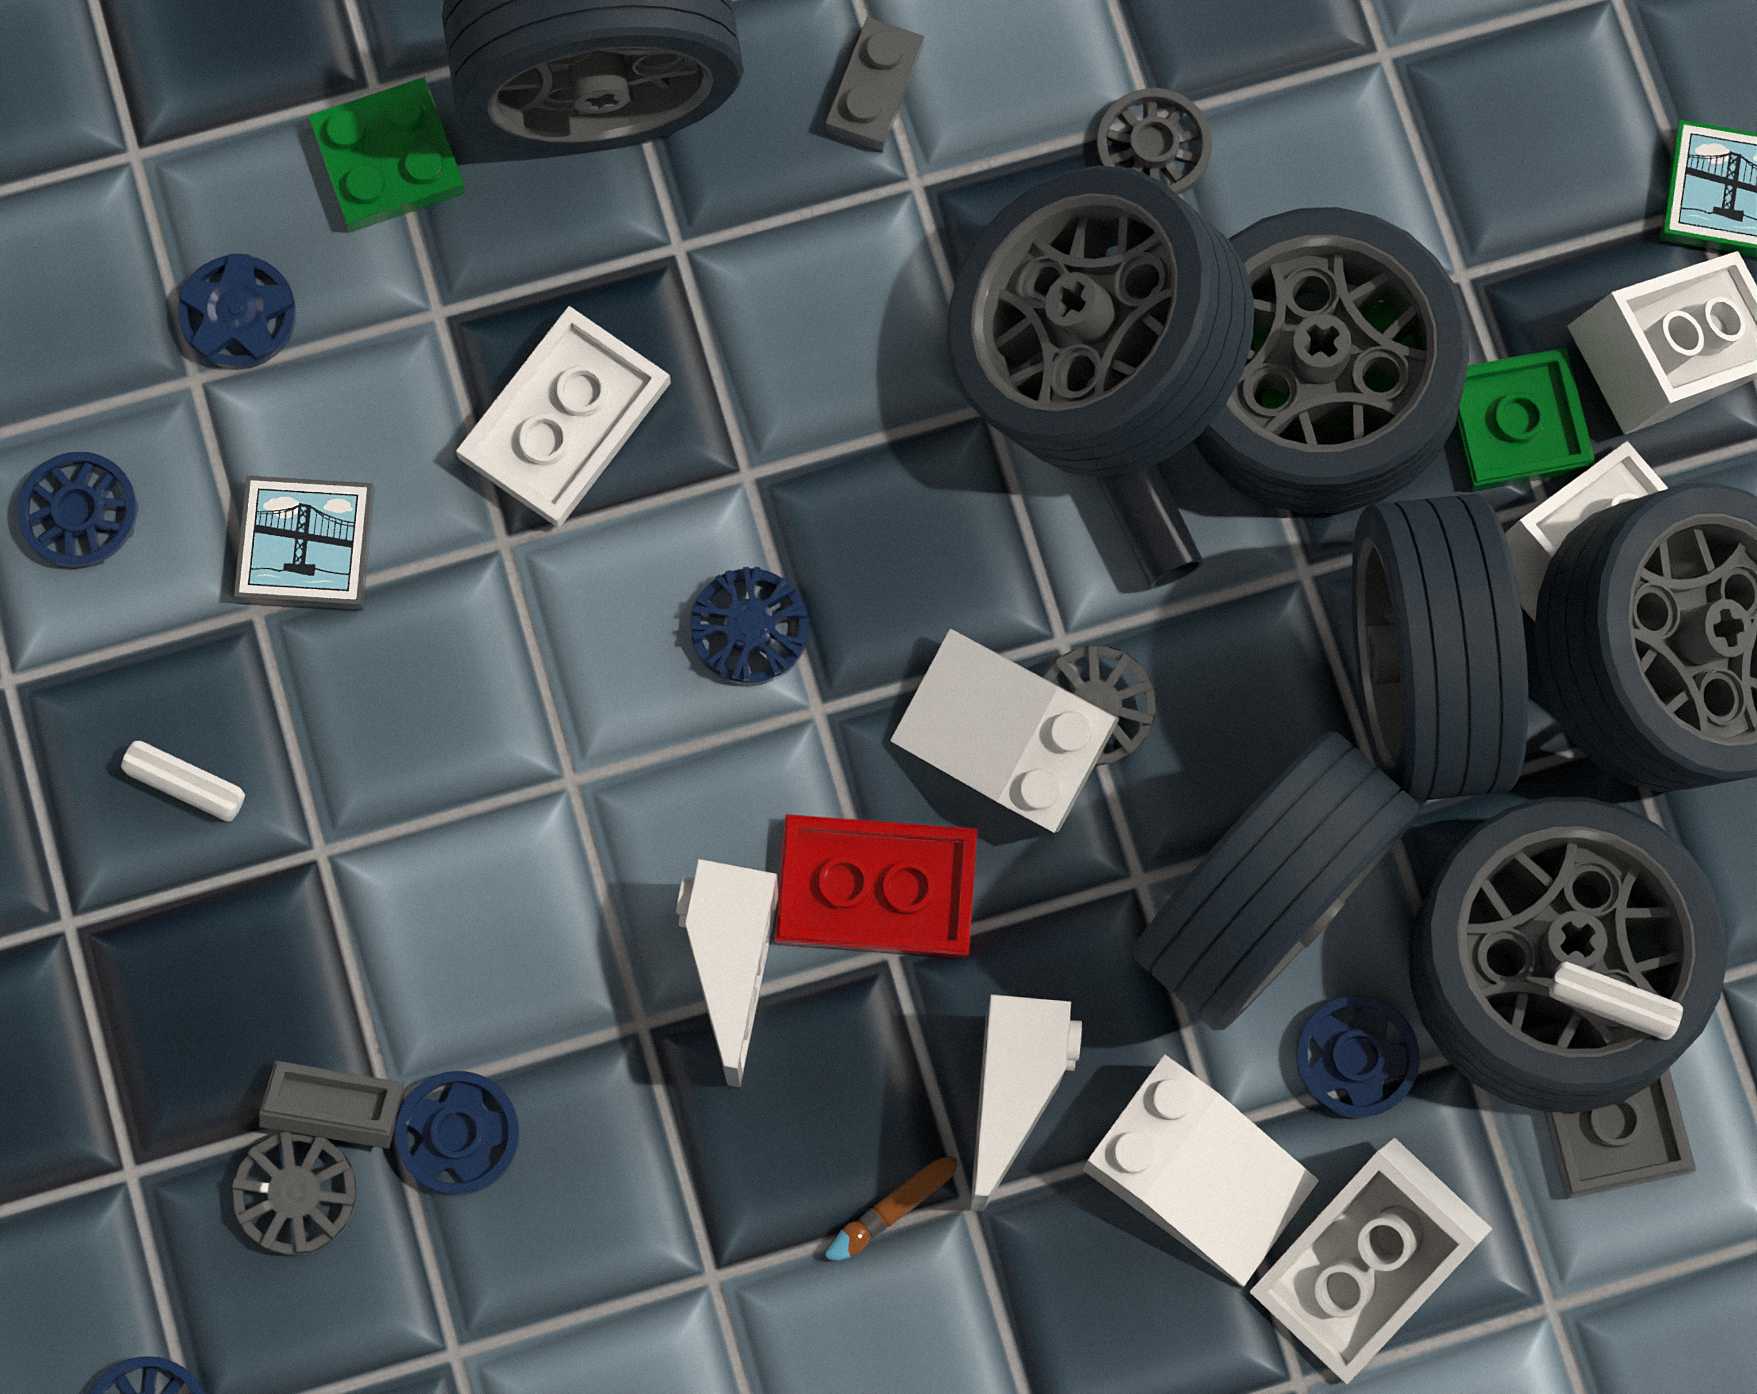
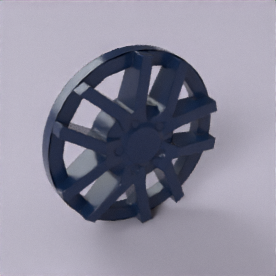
[17,452,139,569]

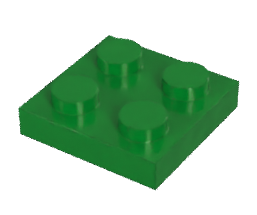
[308,77,466,233]

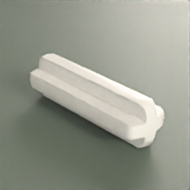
[121,741,245,821]
[1549,962,1683,1040]

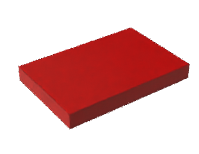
[775,814,978,959]

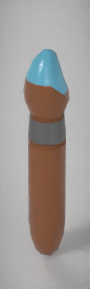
[826,1156,958,1261]

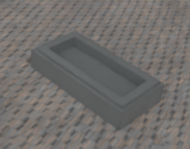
[259,1061,404,1149]

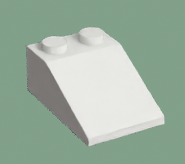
[1567,251,1757,435]
[1505,441,1671,622]
[890,629,1119,833]
[676,859,778,1087]
[970,995,1082,1211]
[1083,1054,1319,1288]
[1250,1138,1492,1384]

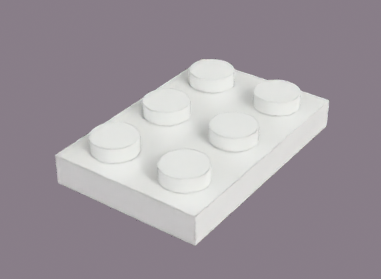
[456,306,671,528]

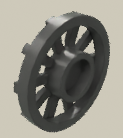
[1097,88,1212,195]
[1043,645,1157,765]
[232,1132,358,1256]

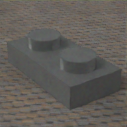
[825,17,924,152]

